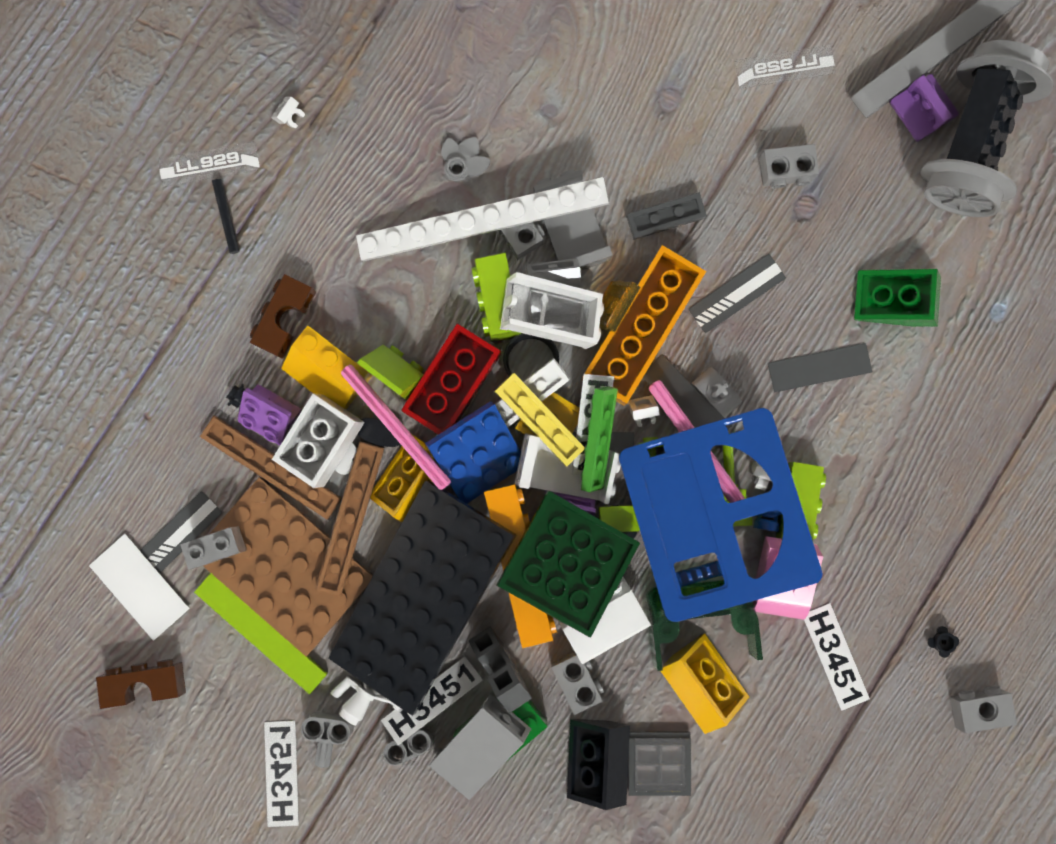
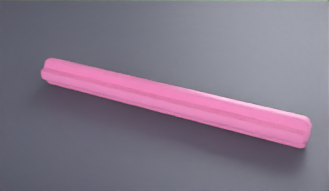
[341,365,451,490]
[649,380,745,503]

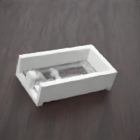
[500,272,604,349]

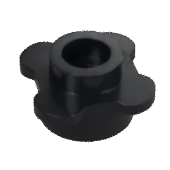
[226,384,245,408]
[928,626,959,658]

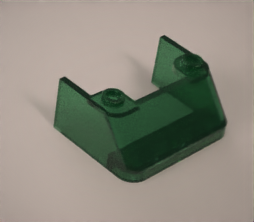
[646,579,763,671]

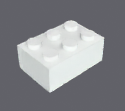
[272,393,365,488]

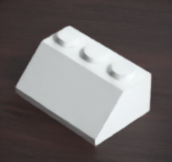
[558,577,651,664]

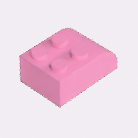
[749,536,823,620]

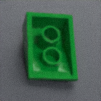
[854,269,941,327]

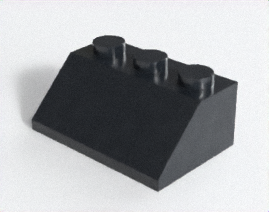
[567,719,630,810]

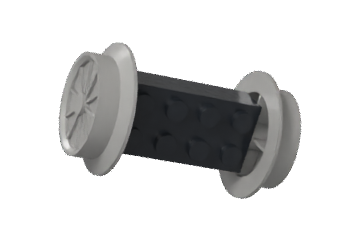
[921,40,1054,217]

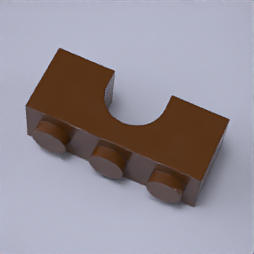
[249,274,316,359]
[96,659,186,709]

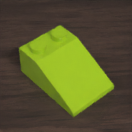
[357,344,425,400]

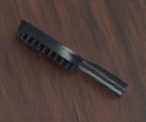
[358,418,400,447]

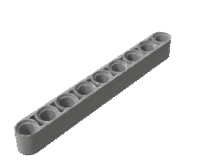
[851,0,1024,118]

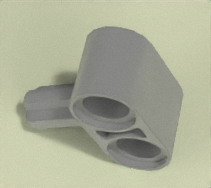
[691,367,742,418]
[301,712,354,768]
[383,712,434,766]

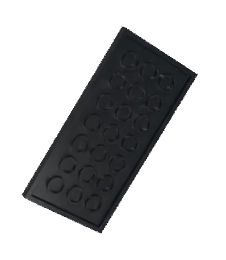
[328,480,516,716]

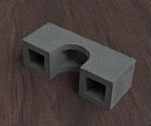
[468,627,532,713]

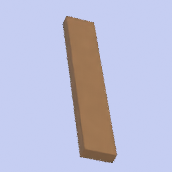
[199,415,342,520]
[315,441,385,598]

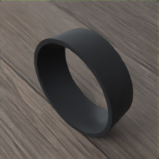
[503,333,559,376]

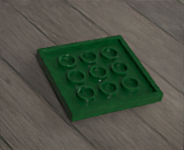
[496,491,640,638]

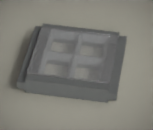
[628,731,691,796]

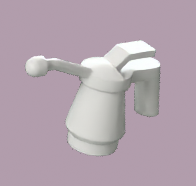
[330,676,401,726]

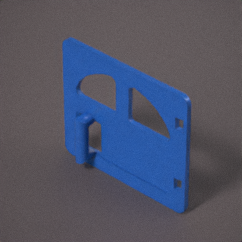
[619,408,823,622]

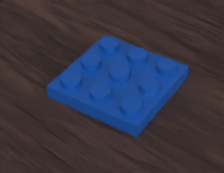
[425,401,521,504]

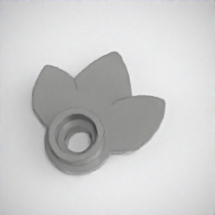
[441,137,490,182]

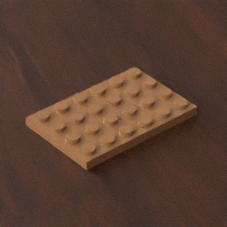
[204,477,373,657]

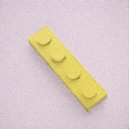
[494,373,585,466]

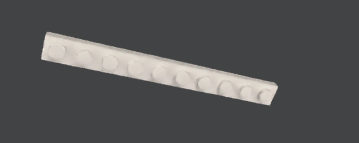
[356,177,609,261]

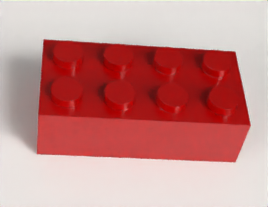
[401,324,501,435]

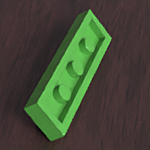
[581,386,618,493]

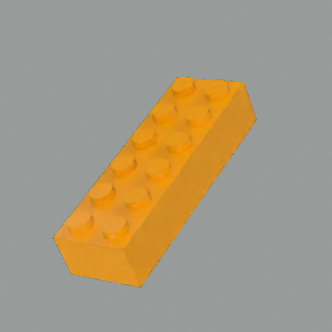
[581,245,707,406]
[484,484,557,648]

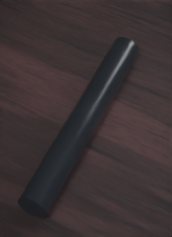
[212,179,240,254]

